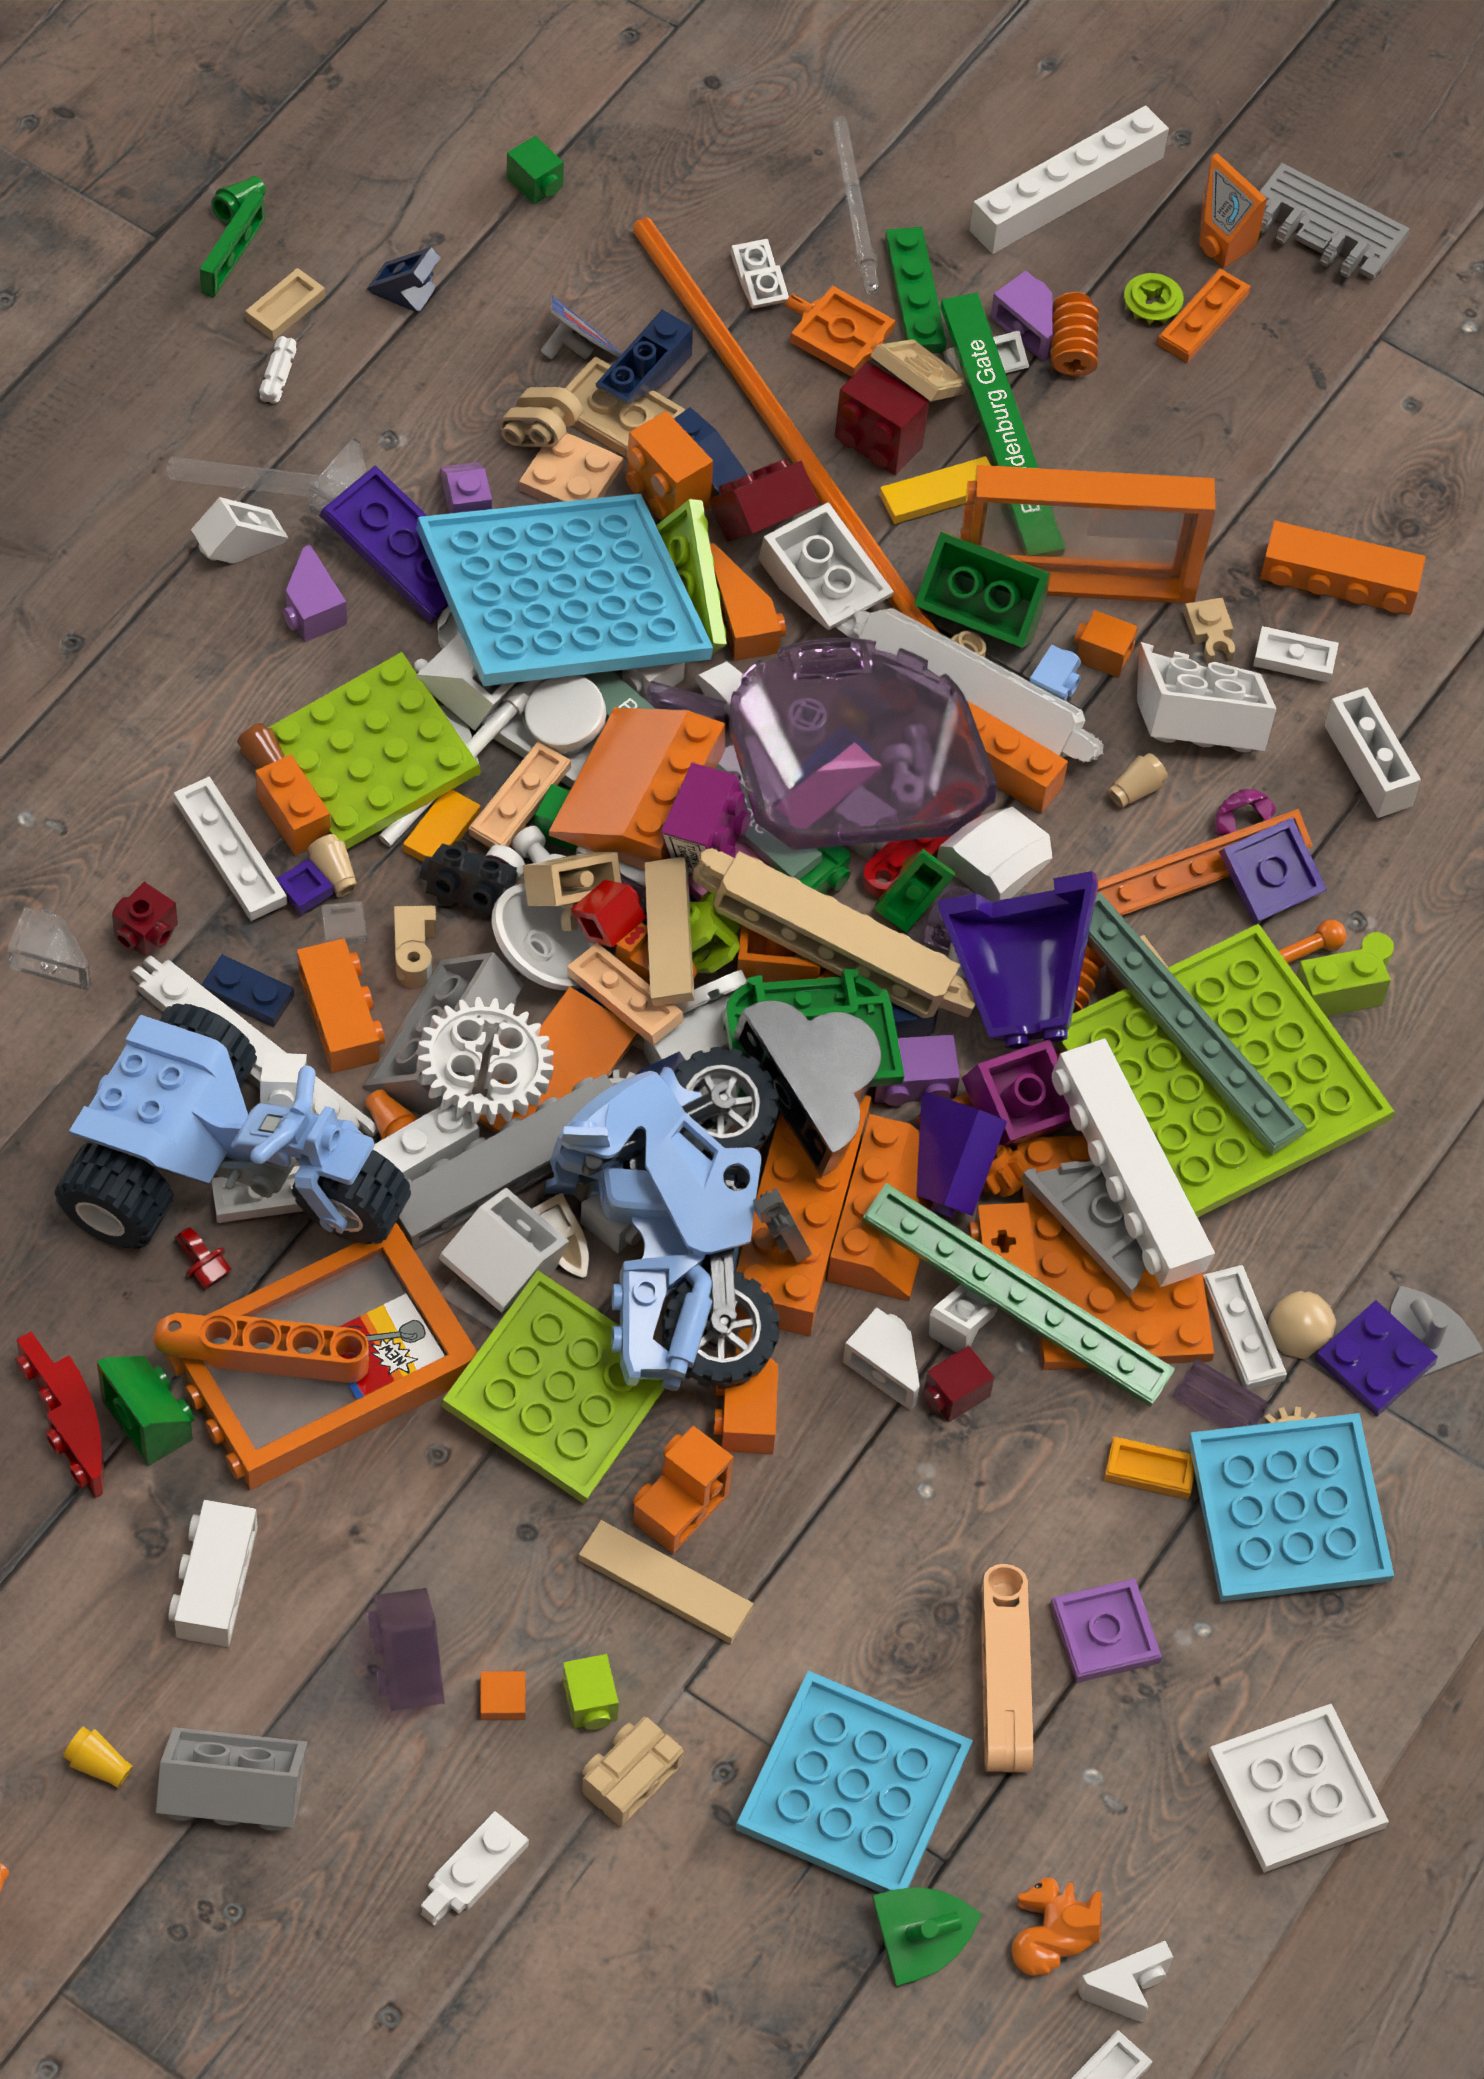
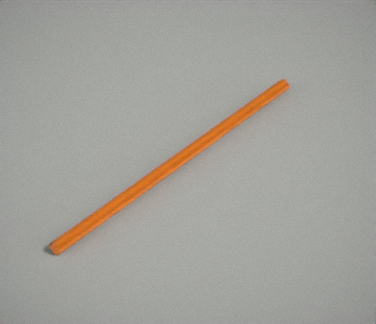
[633,217,939,633]

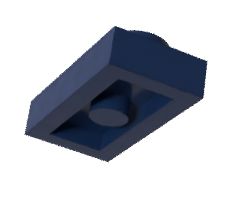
[201,954,294,1027]

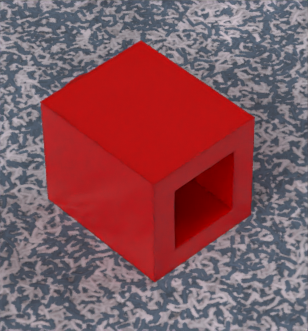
[570,880,646,947]

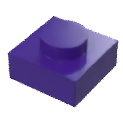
[276,859,333,915]

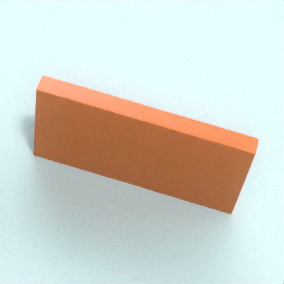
[477,987,639,1134]

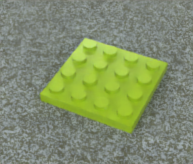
[268,652,482,849]
[440,1270,666,1504]

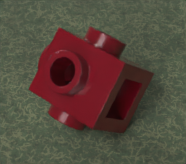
[112,882,178,957]

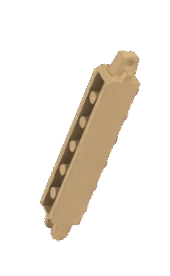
[692,848,976,1018]

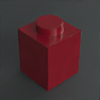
[924,1345,995,1422]

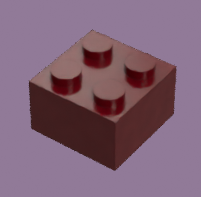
[834,361,929,475]
[709,458,820,542]

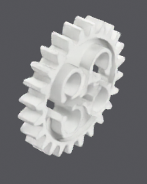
[416,997,554,1125]

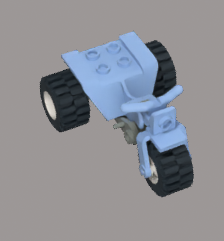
[54,1003,411,1249]

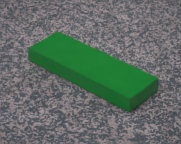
[200,190,265,298]

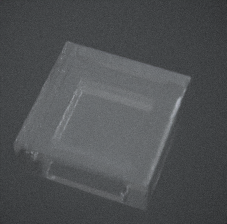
[322,901,367,945]

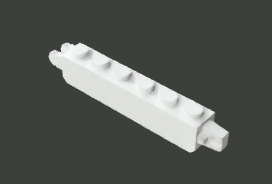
[836,606,1104,763]

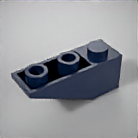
[596,309,693,405]

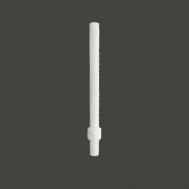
[378,679,547,847]

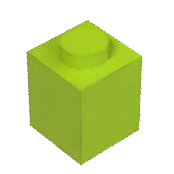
[562,1654,619,1730]

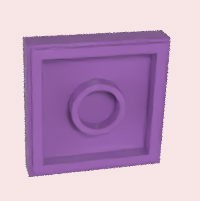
[1050,1578,1162,1683]

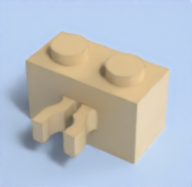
[522,852,622,931]

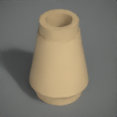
[1107,753,1168,808]
[307,834,358,898]

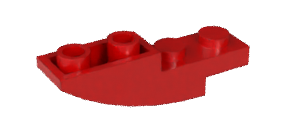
[15,1331,104,1499]

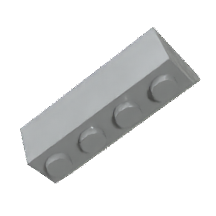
[364,952,524,1115]

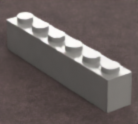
[396,1074,613,1251]

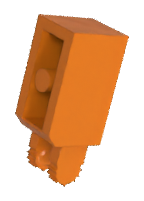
[714,1327,778,1454]

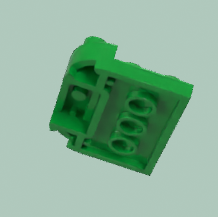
[722,969,905,1097]

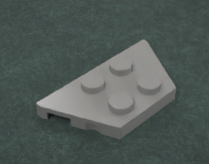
[1021,1160,1145,1297]

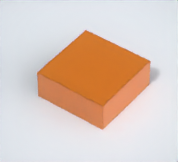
[480,1671,526,1720]

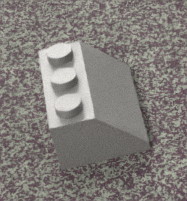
[156,1727,308,1830]

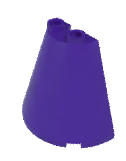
[938,871,1098,1049]

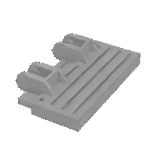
[1259,163,1410,280]

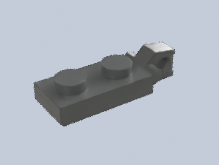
[753,1188,812,1263]

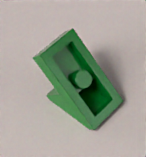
[874,849,955,933]

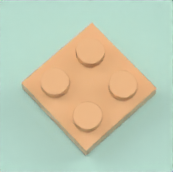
[519,432,623,503]

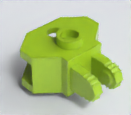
[690,890,740,973]

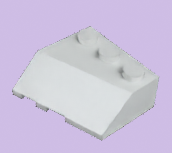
[1137,642,1276,752]

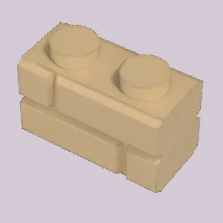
[582,1717,684,1827]

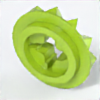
[1123,273,1184,325]

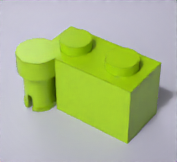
[1296,932,1394,1016]

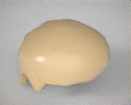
[1267,1290,1336,1359]

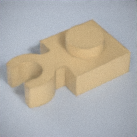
[1183,597,1235,664]

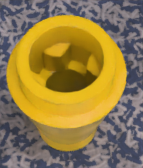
[62,1726,133,1788]

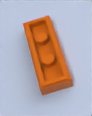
[1157,268,1251,363]

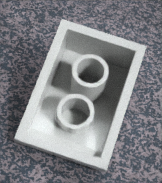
[758,502,894,630]

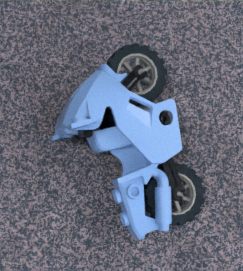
[544,1047,780,1391]

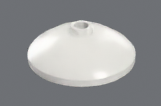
[492,884,602,990]

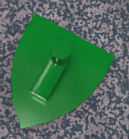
[872,1887,982,1986]

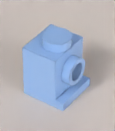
[1029,644,1081,701]

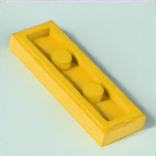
[879,456,991,524]

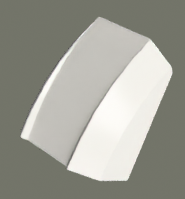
[937,807,1053,902]

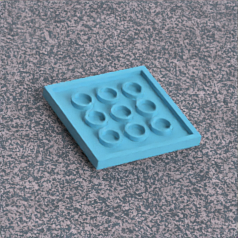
[1188,1413,1394,1602]
[736,1670,973,1893]

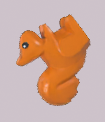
[1011,1878,1103,1976]

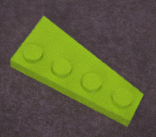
[656,499,727,655]

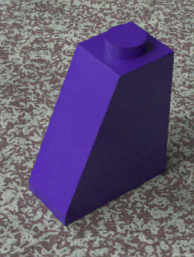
[916,1091,1007,1218]

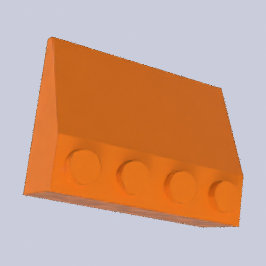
[549,707,725,870]

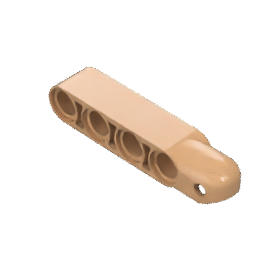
[981,1564,1033,1773]

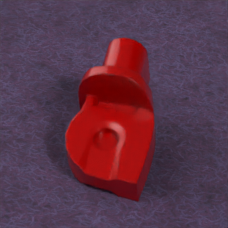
[175,1227,232,1289]

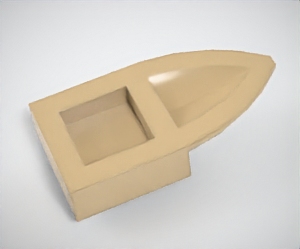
[532,1193,589,1278]

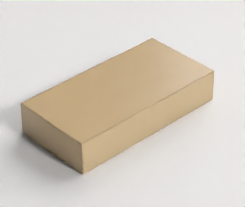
[245,268,325,341]

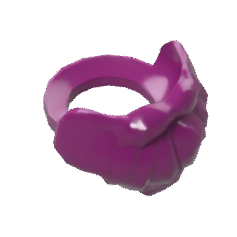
[1215,789,1276,836]

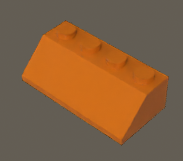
[827,1114,933,1301]

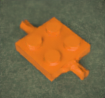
[785,285,895,377]

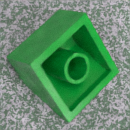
[97,1356,195,1466]

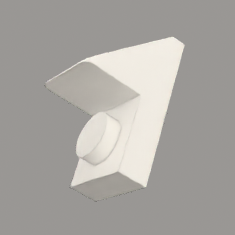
[929,1285,998,1353]
[1078,1941,1173,2022]

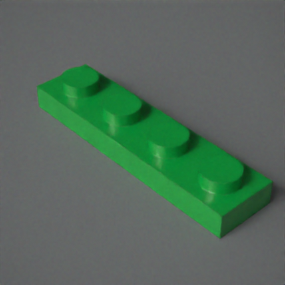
[885,227,947,354]

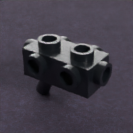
[420,841,517,919]

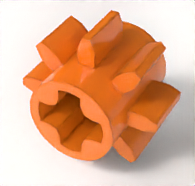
[983,1145,1029,1197]

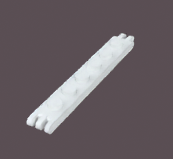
[131,956,378,1137]

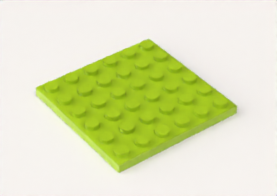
[1055,924,1395,1218]

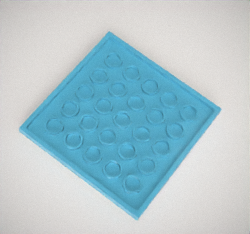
[416,493,713,686]

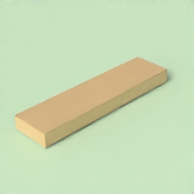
[645,857,695,1006]
[578,1520,754,1644]

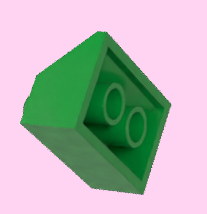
[914,531,1051,648]

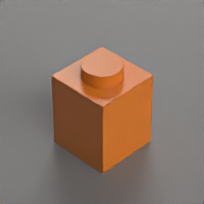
[1073,610,1138,678]

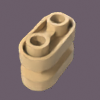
[499,387,583,447]

